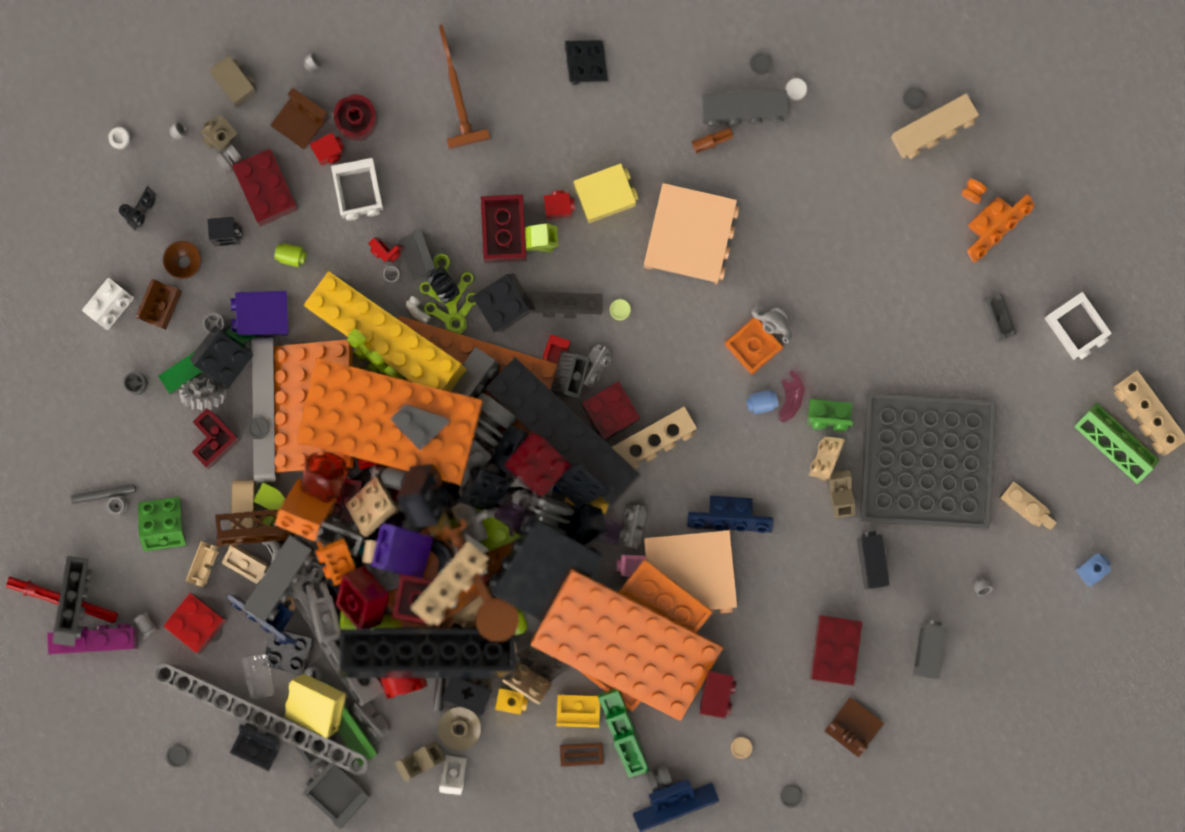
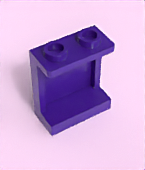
[231,291,289,337]
[371,524,433,578]

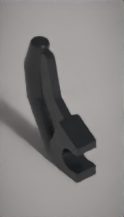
[431,538,455,576]

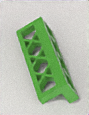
[1074,402,1160,484]
[327,683,379,766]

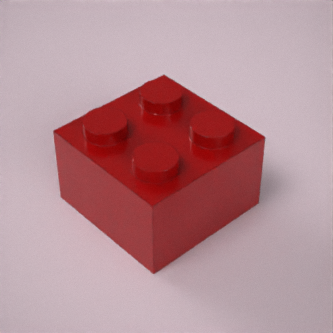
[163,593,227,654]

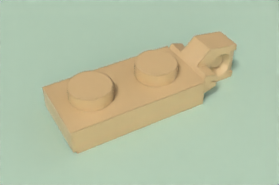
[1000,481,1057,530]
[221,545,270,584]

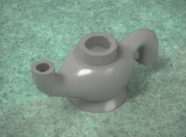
[752,305,792,343]

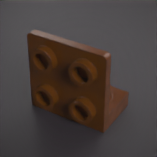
[271,87,329,150]

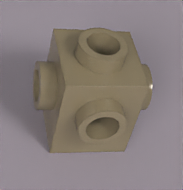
[200,115,237,151]

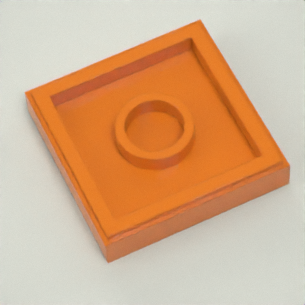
[724,318,784,376]

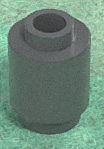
[381,466,408,491]

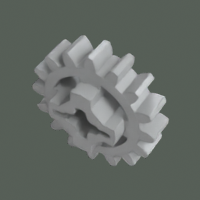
[180,377,226,411]

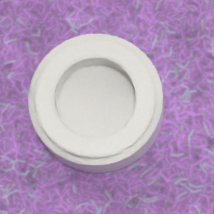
[786,78,807,101]
[109,127,131,149]

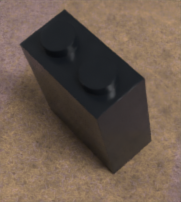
[857,531,890,590]

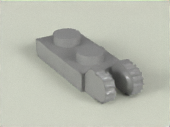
[306,581,340,643]

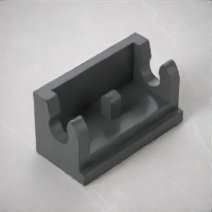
[982,294,1017,342]

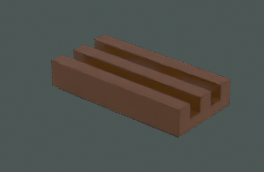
[560,743,604,767]

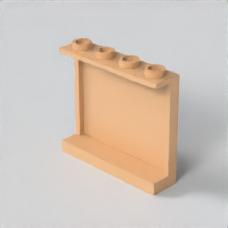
[643,183,740,285]
[644,530,737,613]

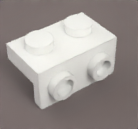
[82,278,134,330]

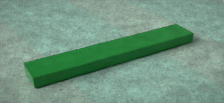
[158,327,258,394]

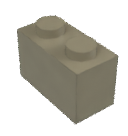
[209,55,257,108]

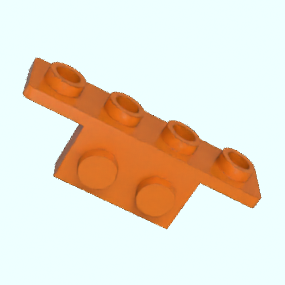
[967,194,1035,263]

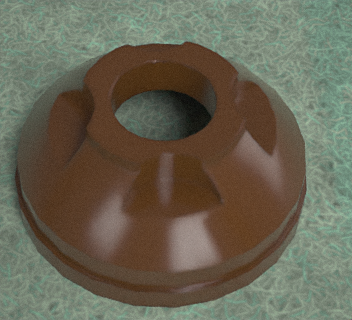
[163,241,202,279]

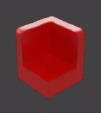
[542,334,571,364]

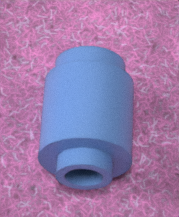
[746,390,779,415]

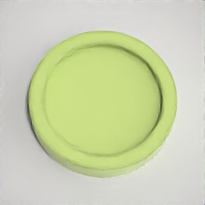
[610,299,631,321]

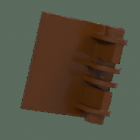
[824,697,884,758]

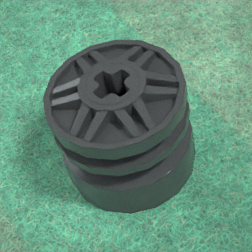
[474,392,517,448]
[520,494,575,535]

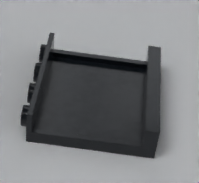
[489,515,603,621]

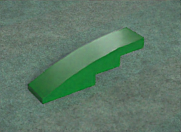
[598,688,649,778]

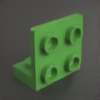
[807,399,853,432]
[138,497,186,552]

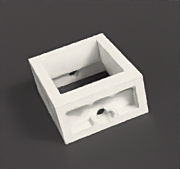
[331,158,384,221]
[1044,292,1112,360]

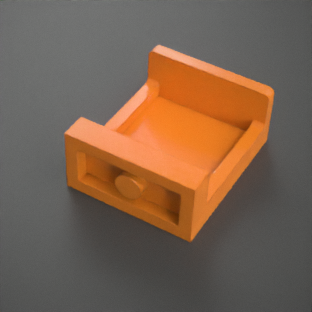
[275,478,338,541]

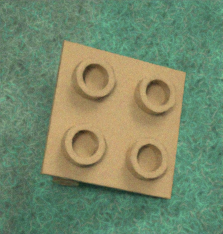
[809,436,845,482]
[503,661,552,704]

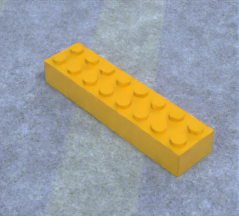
[304,271,467,392]

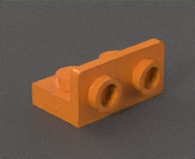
[315,538,356,585]

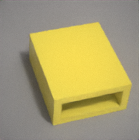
[573,164,638,223]
[284,673,346,738]

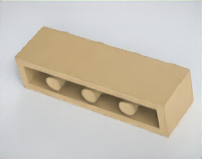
[891,93,979,159]

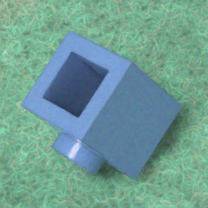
[1075,553,1112,587]

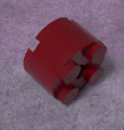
[333,94,378,141]

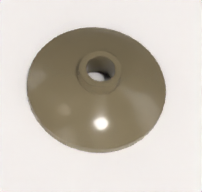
[438,707,481,750]

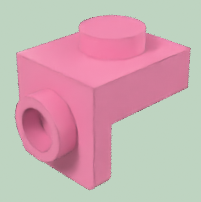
[617,555,646,577]

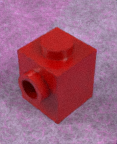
[310,133,345,166]
[544,190,575,220]

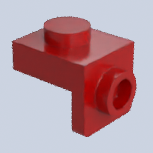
[368,237,404,262]

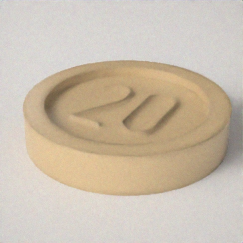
[731,737,752,759]

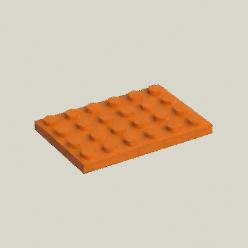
[273,340,354,473]
[577,558,712,712]

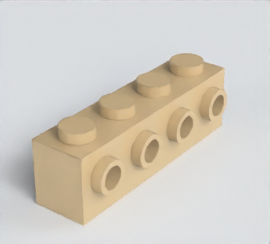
[1113,370,1185,456]
[411,541,489,626]

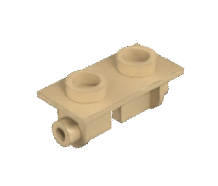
[186,541,219,588]

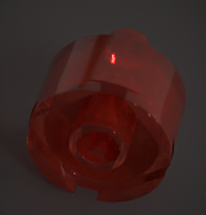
[300,452,349,503]

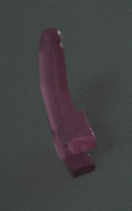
[779,371,805,423]

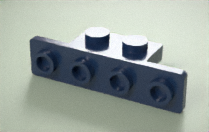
[687,496,774,533]
[226,593,297,645]
[633,779,719,832]

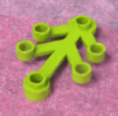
[420,254,477,334]
[347,329,406,381]

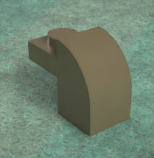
[827,470,855,519]
[395,741,446,782]

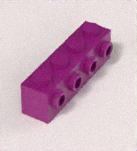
[47,624,138,655]

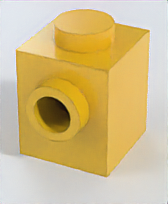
[495,688,528,715]

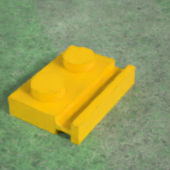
[556,694,600,728]

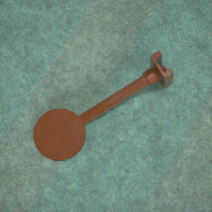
[439,24,490,149]
[439,518,519,642]

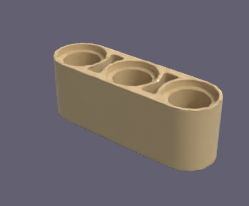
[231,480,256,529]

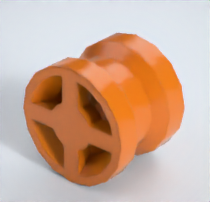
[961,178,987,204]

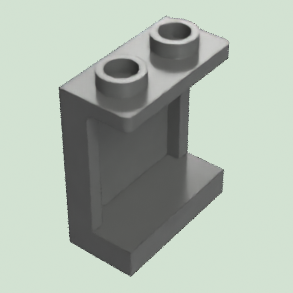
[302,762,370,829]

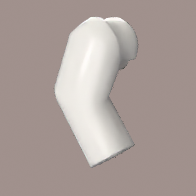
[406,296,431,324]

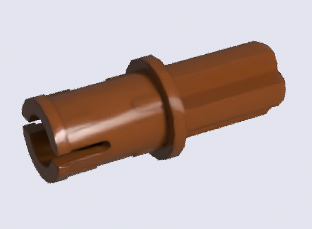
[691,128,734,154]

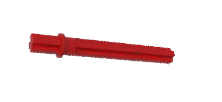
[6,576,118,623]

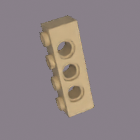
[612,406,697,469]

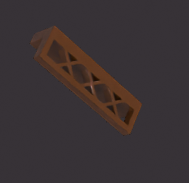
[215,509,296,546]

